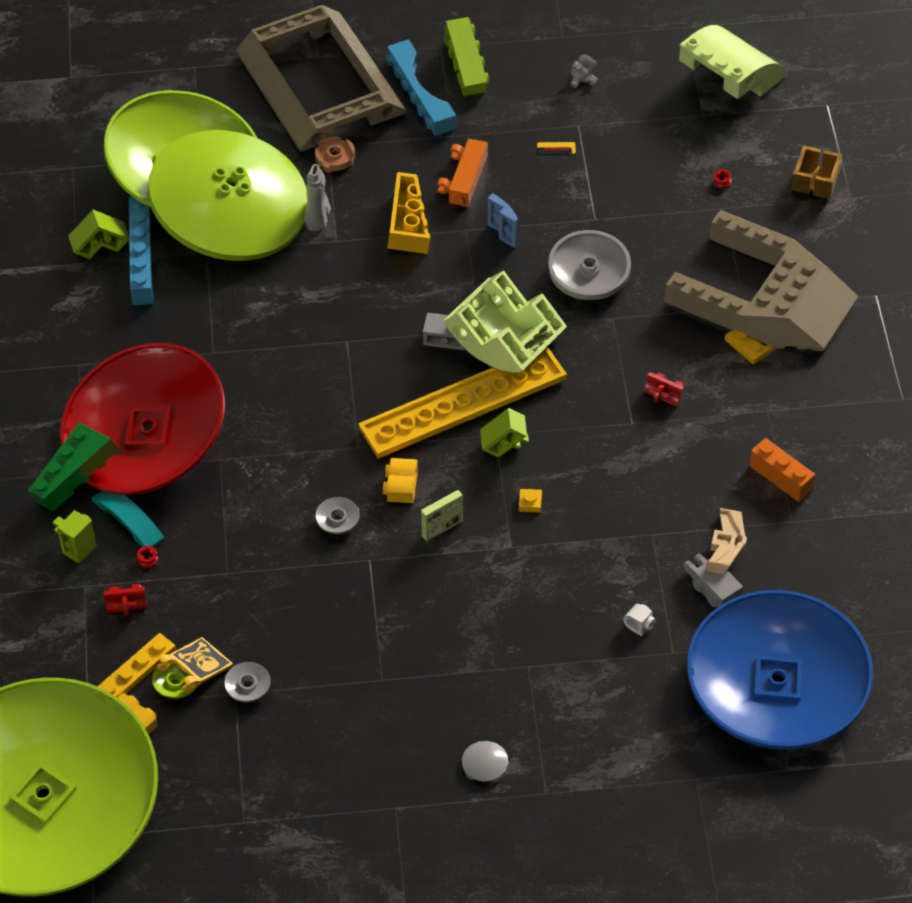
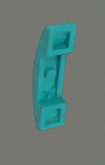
[92,491,165,547]

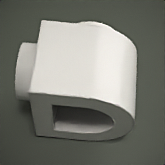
[623,604,656,636]

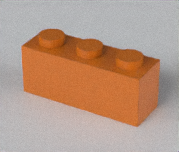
[749,438,815,502]

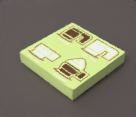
[421,490,463,541]

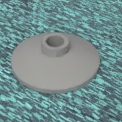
[316,497,360,534]
[225,662,271,702]

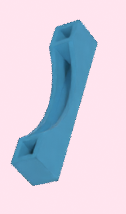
[386,39,456,136]
[129,197,153,305]

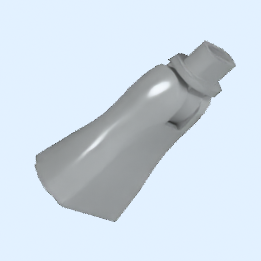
[303,164,331,231]

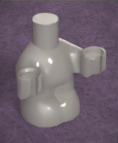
[570,54,597,88]

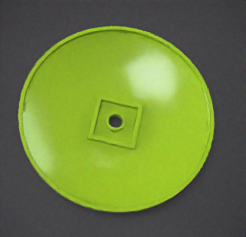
[104,90,257,207]

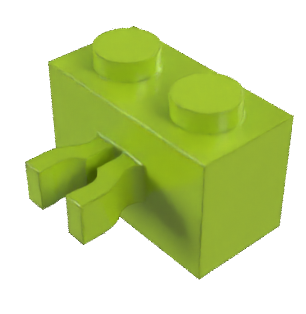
[480,408,529,458]
[53,510,96,564]

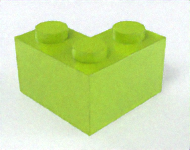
[68,210,129,259]

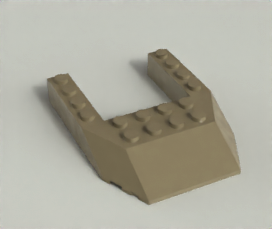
[664,210,858,351]

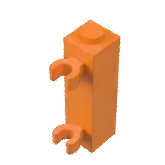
[438,139,488,207]

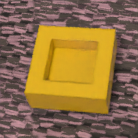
[519,489,542,513]

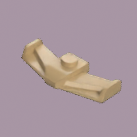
[706,508,747,574]

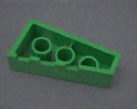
[28,422,120,512]

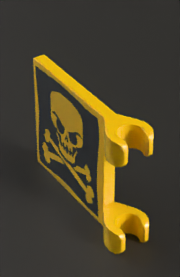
[157,637,233,693]

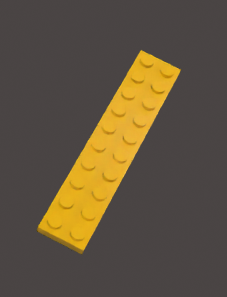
[358,347,567,459]

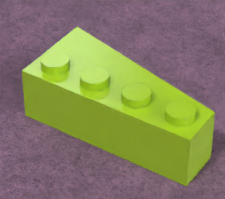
[444,17,490,96]

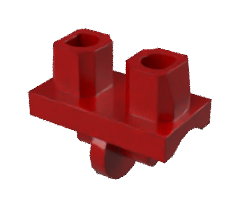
[643,372,684,407]
[104,584,147,616]

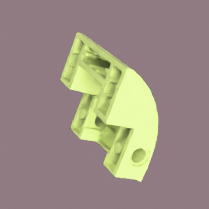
[679,25,786,99]
[443,270,567,372]

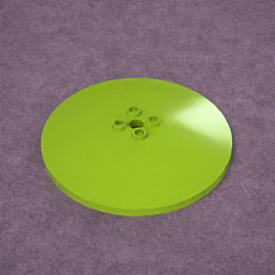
[148,130,307,261]

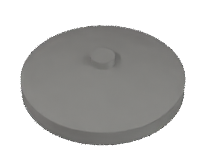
[548,230,631,300]

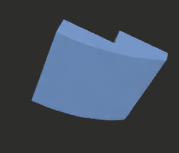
[488,193,518,248]

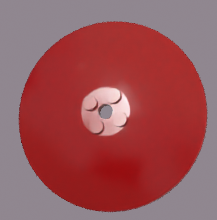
[60,343,225,495]

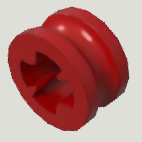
[713,169,731,188]
[137,546,158,568]

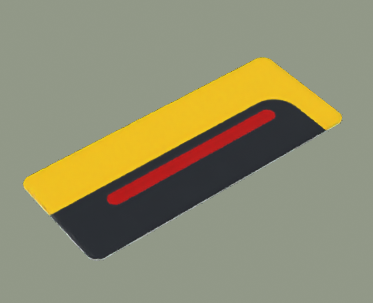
[537,142,576,154]

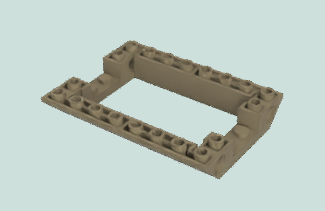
[236,5,407,152]

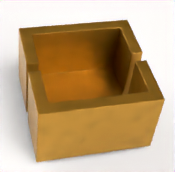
[791,146,842,199]

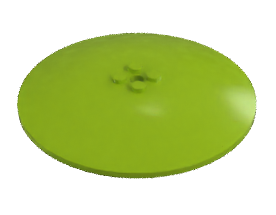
[0,678,158,897]

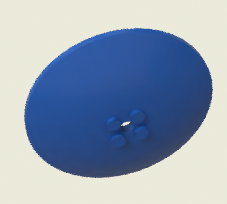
[687,590,873,749]

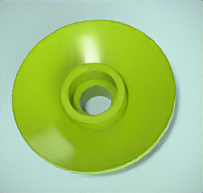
[152,663,193,699]

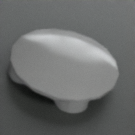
[462,741,508,782]

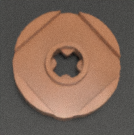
[315,136,355,173]

